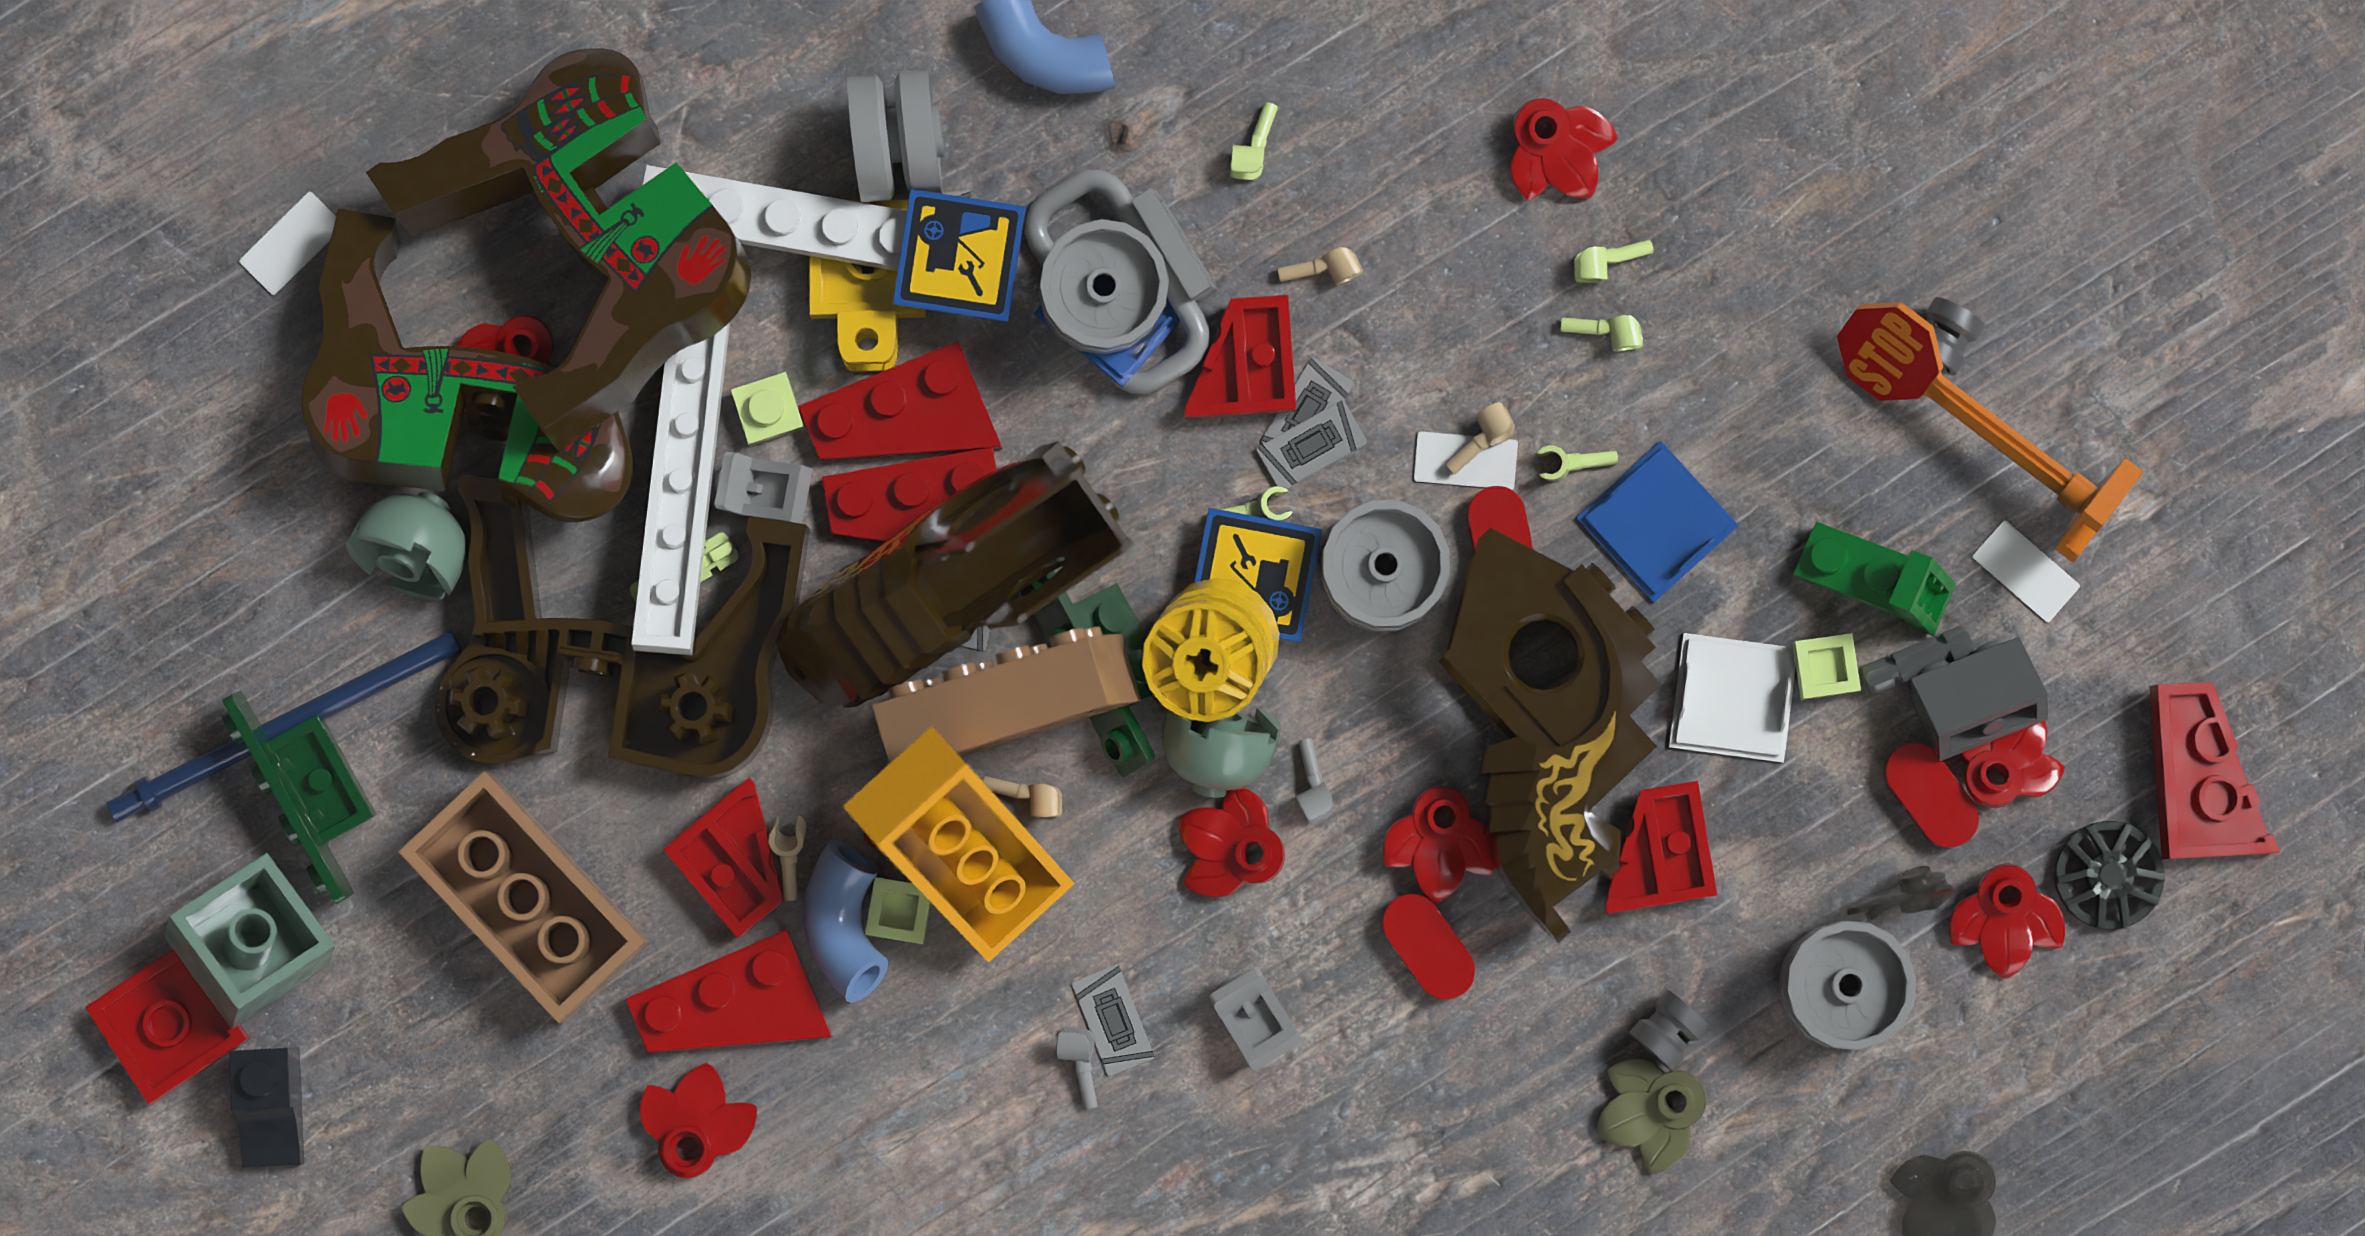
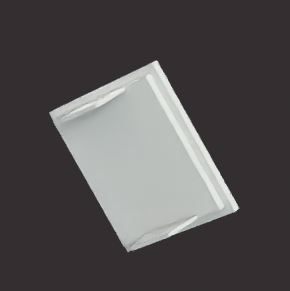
[1669,633,1796,763]

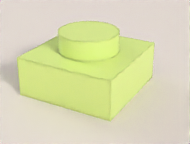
[731,372,805,447]
[1792,633,1861,700]
[865,877,931,945]

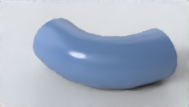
[974,0,1115,95]
[804,840,889,1003]

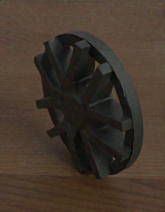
[2054,821,2165,930]

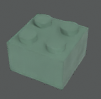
[164,853,336,1029]

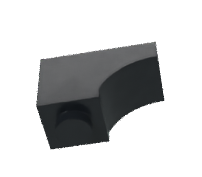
[229,1047,305,1168]

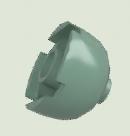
[345,492,467,601]
[1162,708,1281,798]

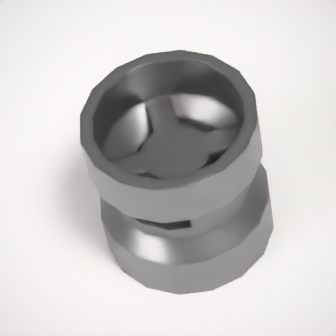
[1926,297,1985,376]
[1629,989,1711,1071]

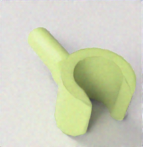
[1230,102,1278,180]
[1574,240,1653,283]
[1561,315,1643,351]
[1536,445,1618,482]
[1220,486,1292,522]

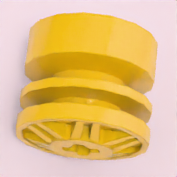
[1142,578,1280,722]

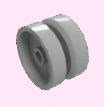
[847,68,944,203]
[1038,219,1169,355]
[1321,500,1450,632]
[1778,921,1916,1050]

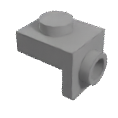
[715,452,813,524]
[1208,967,1303,1072]

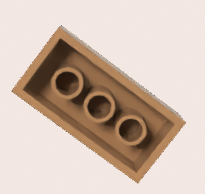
[872,626,1141,764]
[398,771,651,1023]

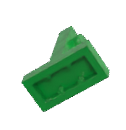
[1794,521,1956,636]

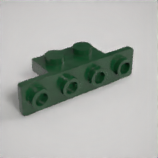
[1018,570,1155,777]
[221,690,377,904]

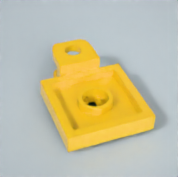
[809,200,926,373]

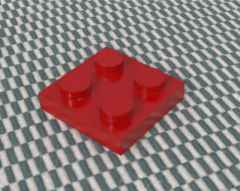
[85,949,251,1105]

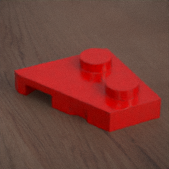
[1185,295,1297,419]
[663,777,784,939]
[1604,781,1718,914]

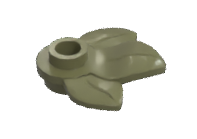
[1596,1058,1707,1174]
[401,1139,512,1236]

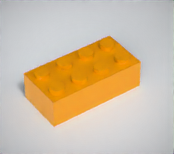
[843,726,1075,963]

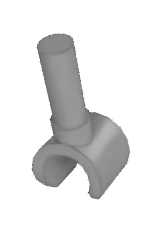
[1295,738,1334,824]
[1057,1026,1098,1109]

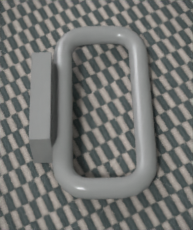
[1025,169,1218,394]

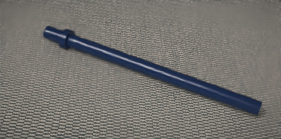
[107,630,461,823]

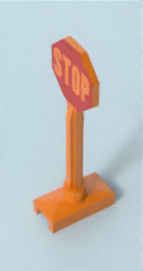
[1836,302,2144,563]

